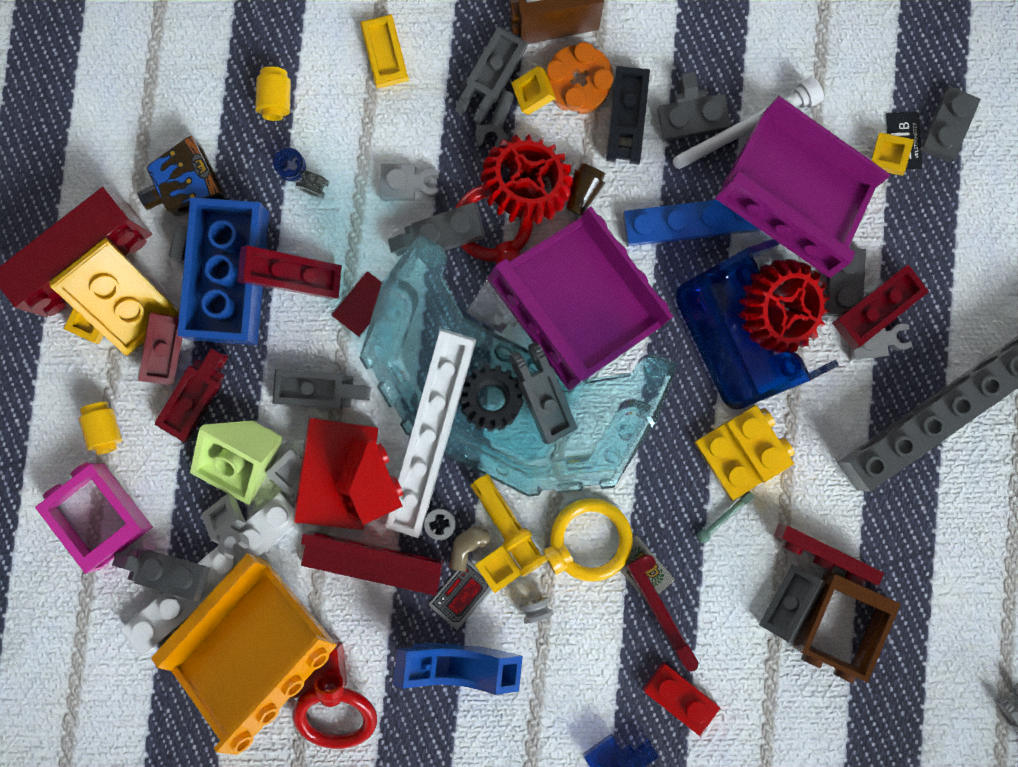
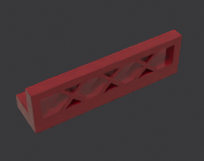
[301,531,444,596]

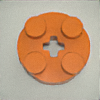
[547,42,613,114]

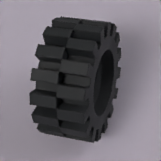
[459,365,524,432]

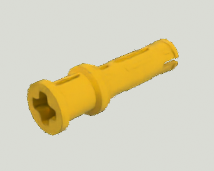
[470,474,549,577]

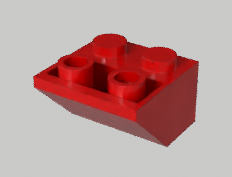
[335,438,403,525]

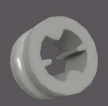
[424,508,456,540]
[519,597,554,624]

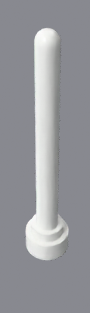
[673,76,824,169]

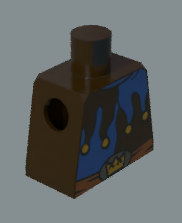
[137,135,228,216]

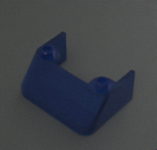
[676,239,839,410]

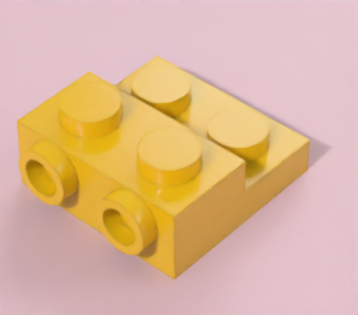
[693,405,795,501]

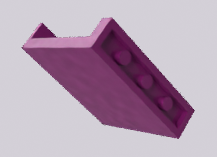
[715,96,890,278]
[487,206,674,392]

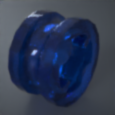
[273,148,307,182]

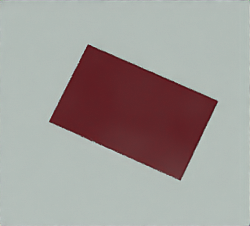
[332,271,395,337]

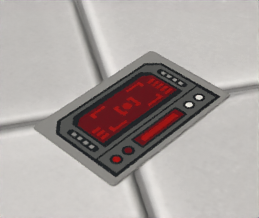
[429,560,492,630]

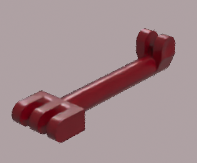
[626,554,699,672]

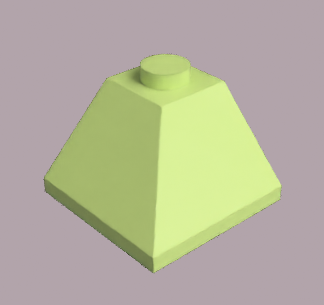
[190,420,283,505]

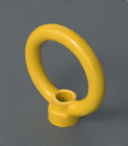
[543,498,633,582]

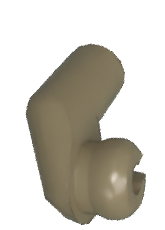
[449,526,490,571]

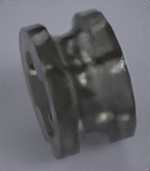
[295,170,330,199]

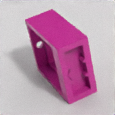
[35,462,153,574]

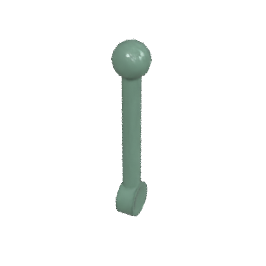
[697,491,755,543]

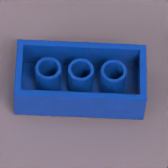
[177,197,270,345]

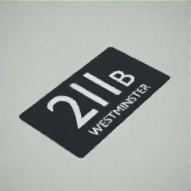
[886,112,923,170]

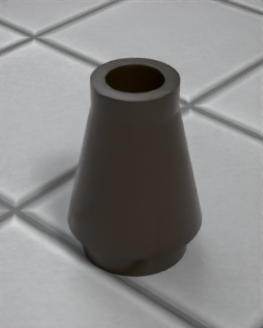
[565,163,606,216]

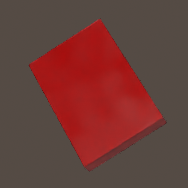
[293,418,379,530]

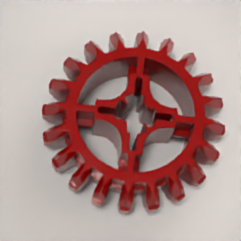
[480,133,573,226]
[737,259,831,353]

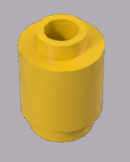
[255,67,291,121]
[78,402,123,455]

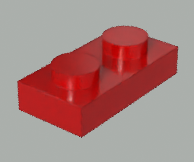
[643,661,721,736]

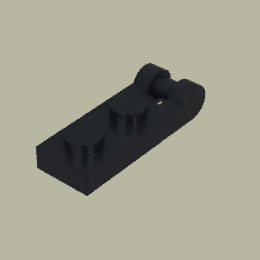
[606,66,650,165]

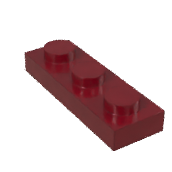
[237,245,342,300]
[832,264,929,350]
[774,524,884,587]

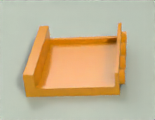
[151,553,337,755]

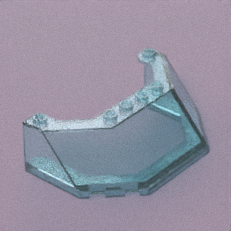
[359,235,678,497]

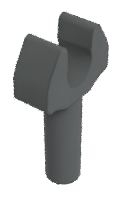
[475,91,514,150]

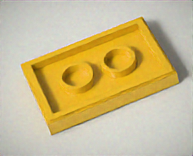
[50,238,179,356]

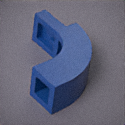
[393,643,523,695]

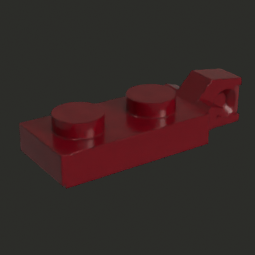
[154,348,229,442]

